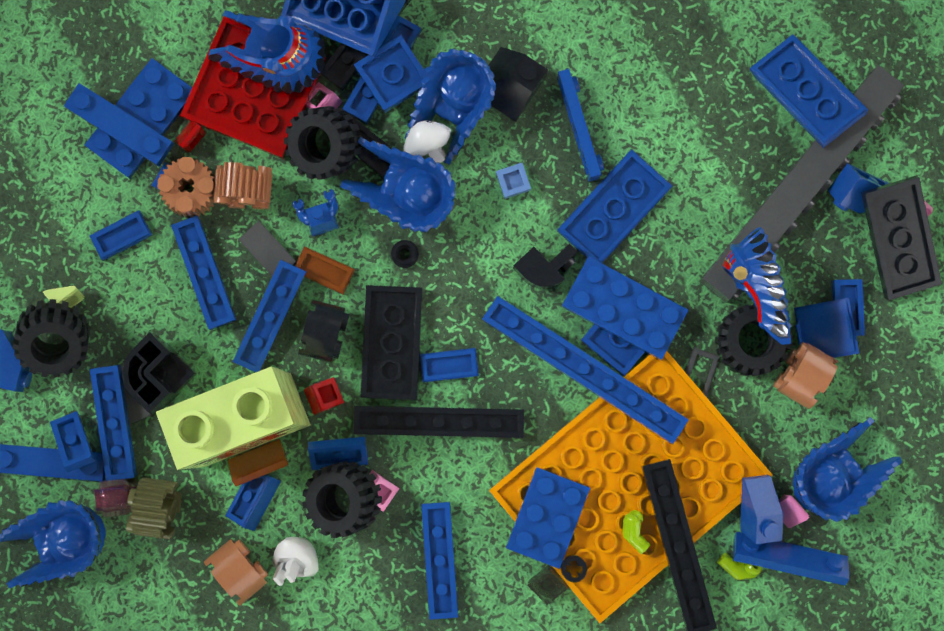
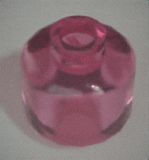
[94,479,136,518]

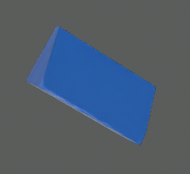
[225,474,281,531]

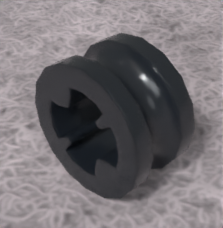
[560,555,587,582]

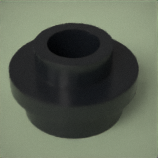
[391,240,419,268]

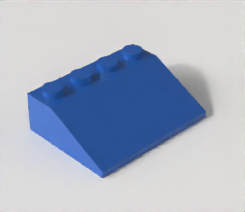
[281,0,405,56]

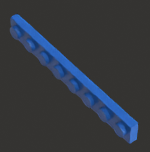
[482,296,689,445]

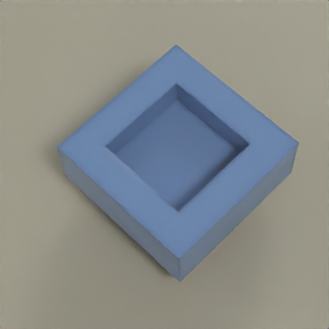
[496,163,531,199]

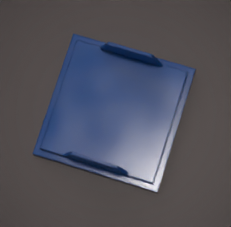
[794,298,859,358]

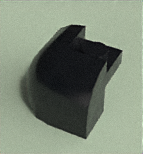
[122,332,197,414]

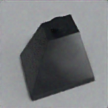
[488,47,548,122]

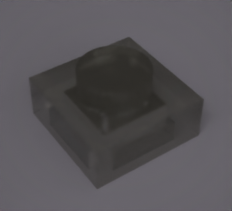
[527,565,568,605]

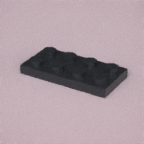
[861,176,942,301]
[360,285,423,400]

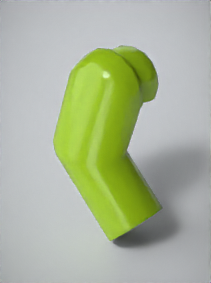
[623,510,651,554]
[717,552,762,580]

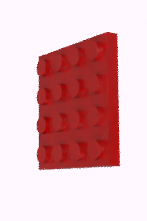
[180,16,327,160]

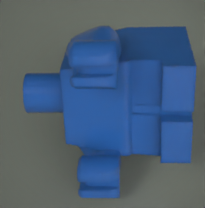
[293,189,339,237]

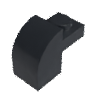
[513,244,578,289]

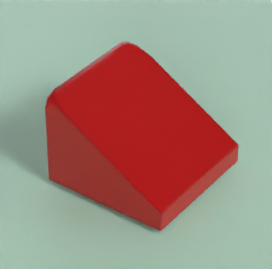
[174,122,206,153]
[304,377,345,415]

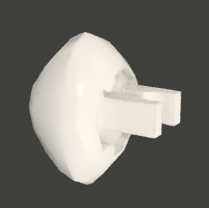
[404,120,451,163]
[272,537,319,586]

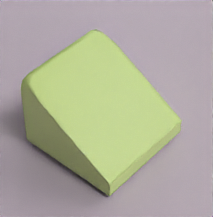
[43,286,85,308]

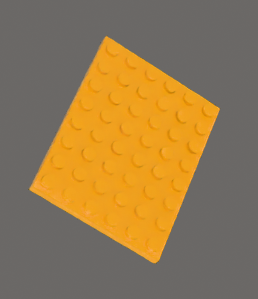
[489,351,773,623]

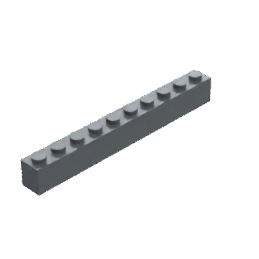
[699,65,905,302]

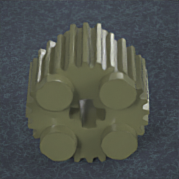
[126,478,182,539]

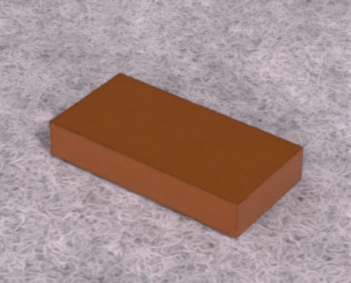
[295,246,355,295]
[227,439,289,486]

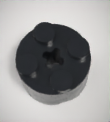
[298,300,350,362]

